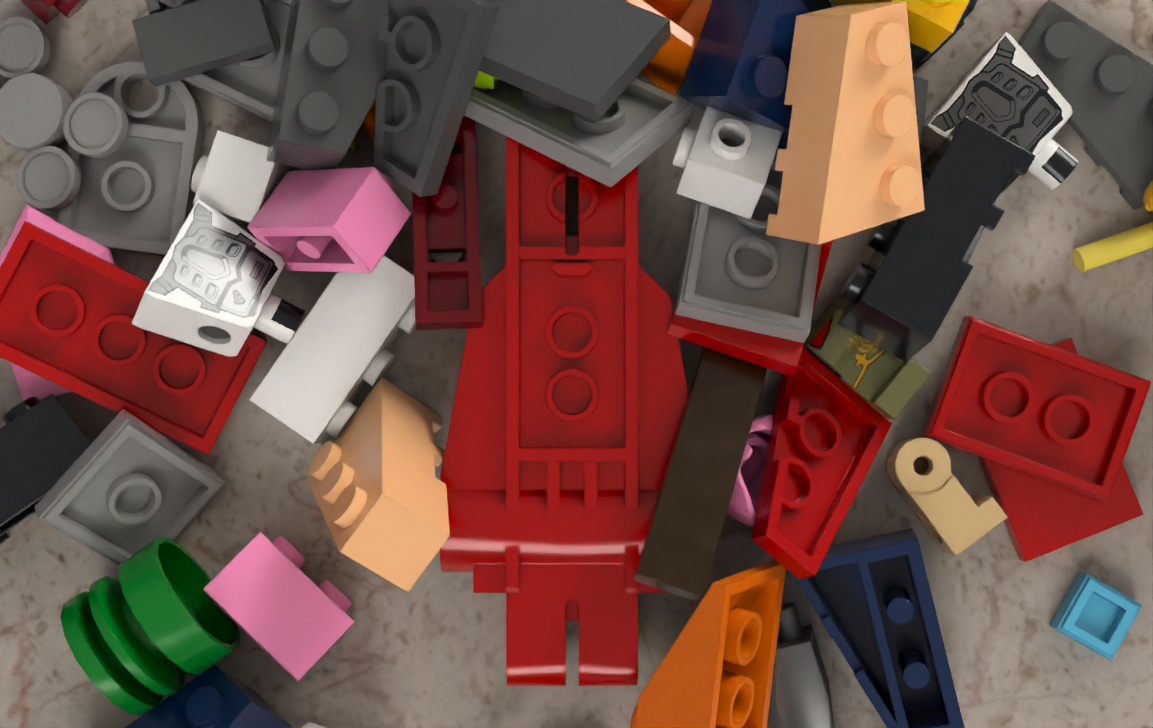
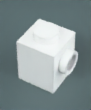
[672,106,782,219]
[191,130,290,232]

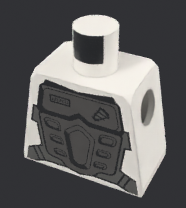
[922,32,1079,190]
[131,199,305,357]

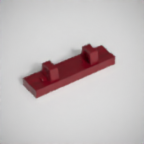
[412,116,483,330]

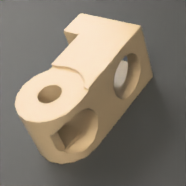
[885,438,1008,556]

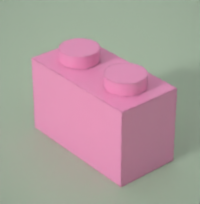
[247,167,411,273]
[203,532,355,682]

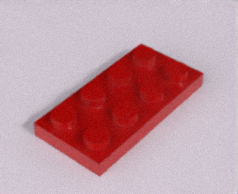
[0,221,268,455]

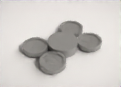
[0,16,128,211]

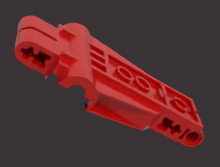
[439,136,689,686]

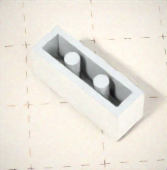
[249,255,416,444]

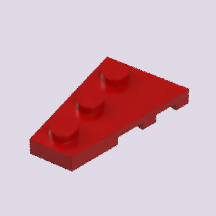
[751,347,892,579]

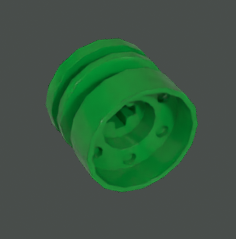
[60,536,240,716]

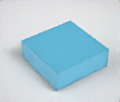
[1049,571,1143,661]

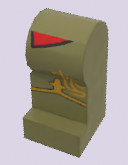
[803,304,931,419]

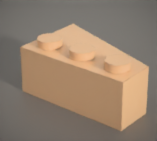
[766,1,925,245]
[307,377,450,592]

